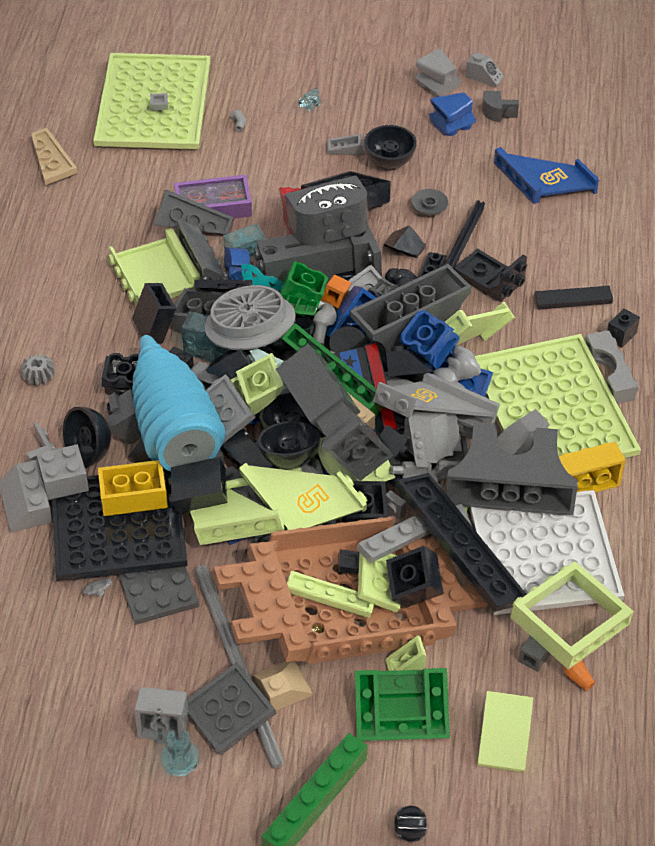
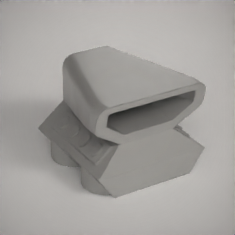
[415,49,462,97]

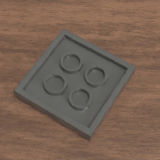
[118,566,199,625]
[187,662,277,756]

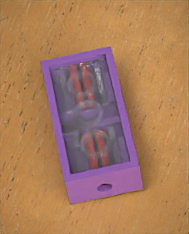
[174,175,252,219]

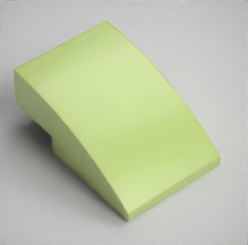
[231,353,285,415]
[478,691,533,772]

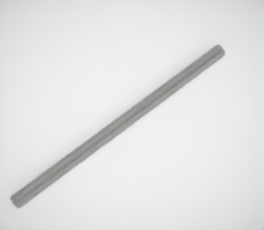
[195,565,284,769]

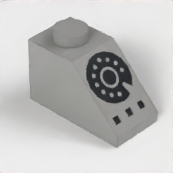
[466,52,504,87]

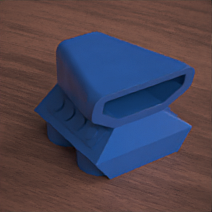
[429,92,476,136]
[400,310,460,369]

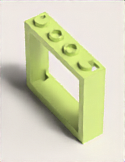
[510,561,634,670]

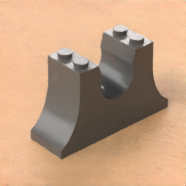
[350,264,472,372]
[446,423,578,515]

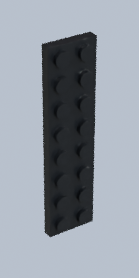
[394,473,527,612]

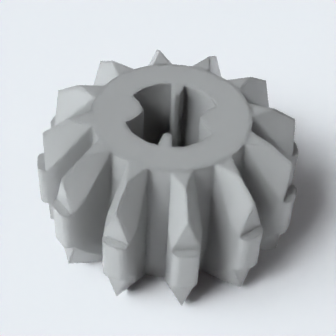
[20,353,55,386]

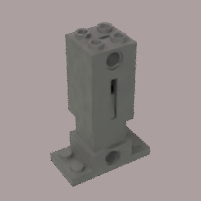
[254,225,382,288]
[276,344,394,481]

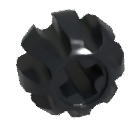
[394,805,427,843]

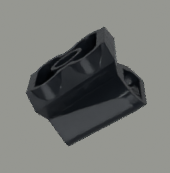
[102,353,139,396]

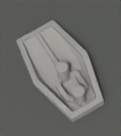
[497,409,550,455]

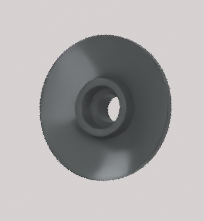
[412,189,448,215]

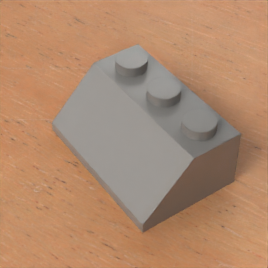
[0,460,52,532]

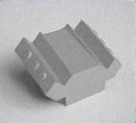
[404,410,462,468]

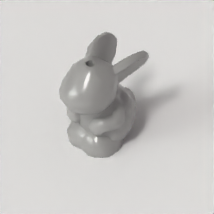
[432,345,481,388]

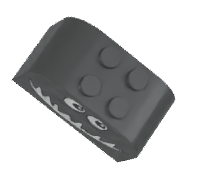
[285,176,368,246]

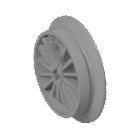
[205,285,296,350]

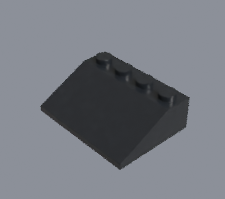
[301,171,391,211]

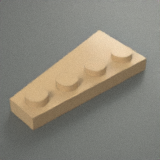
[31,128,78,185]

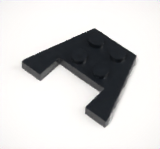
[194,277,253,292]

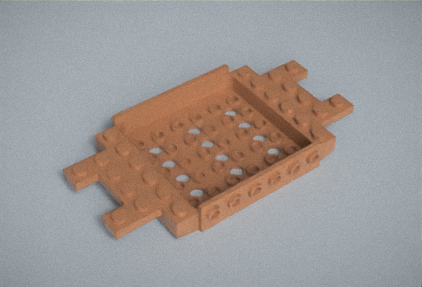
[212,517,488,664]

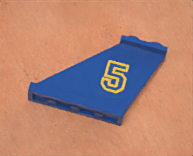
[494,147,599,204]

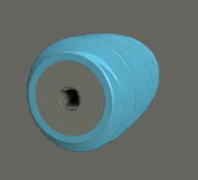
[132,335,226,471]

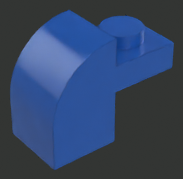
[224,248,250,280]

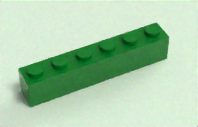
[282,323,384,416]
[261,733,368,846]

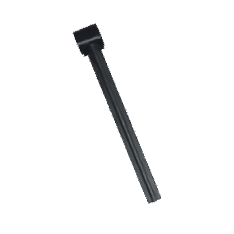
[444,200,485,269]

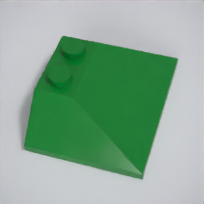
[355,668,450,741]

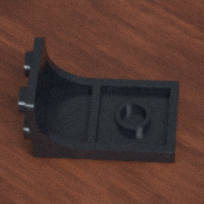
[454,248,527,302]

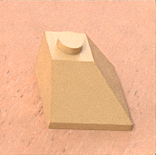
[252,661,313,711]

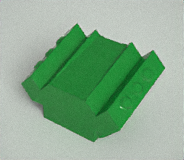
[278,261,329,317]

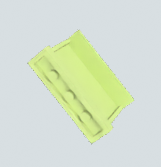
[108,228,200,306]

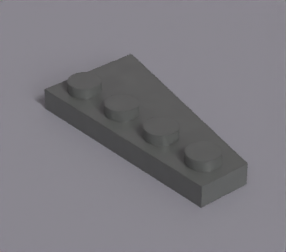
[153,190,233,235]

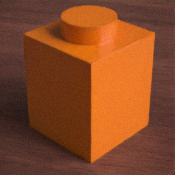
[321,275,352,308]

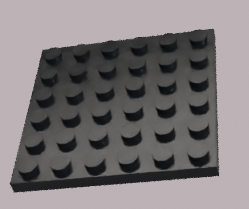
[52,468,188,581]

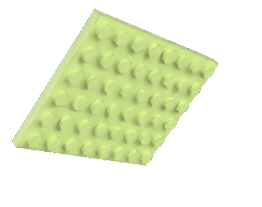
[94,53,211,149]
[475,334,641,458]

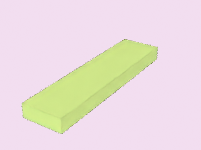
[287,571,374,618]

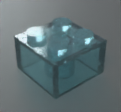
[181,311,228,362]

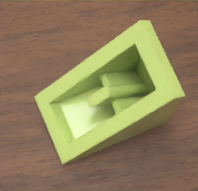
[385,636,426,671]

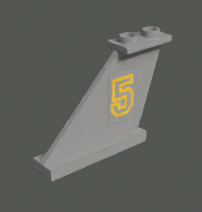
[373,373,500,424]

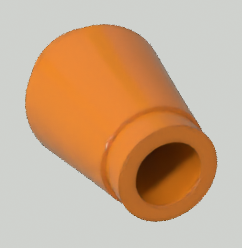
[563,660,596,691]

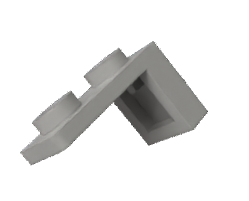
[27,422,55,462]

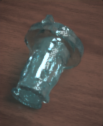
[161,730,199,776]

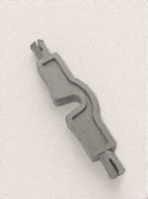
[389,460,461,481]

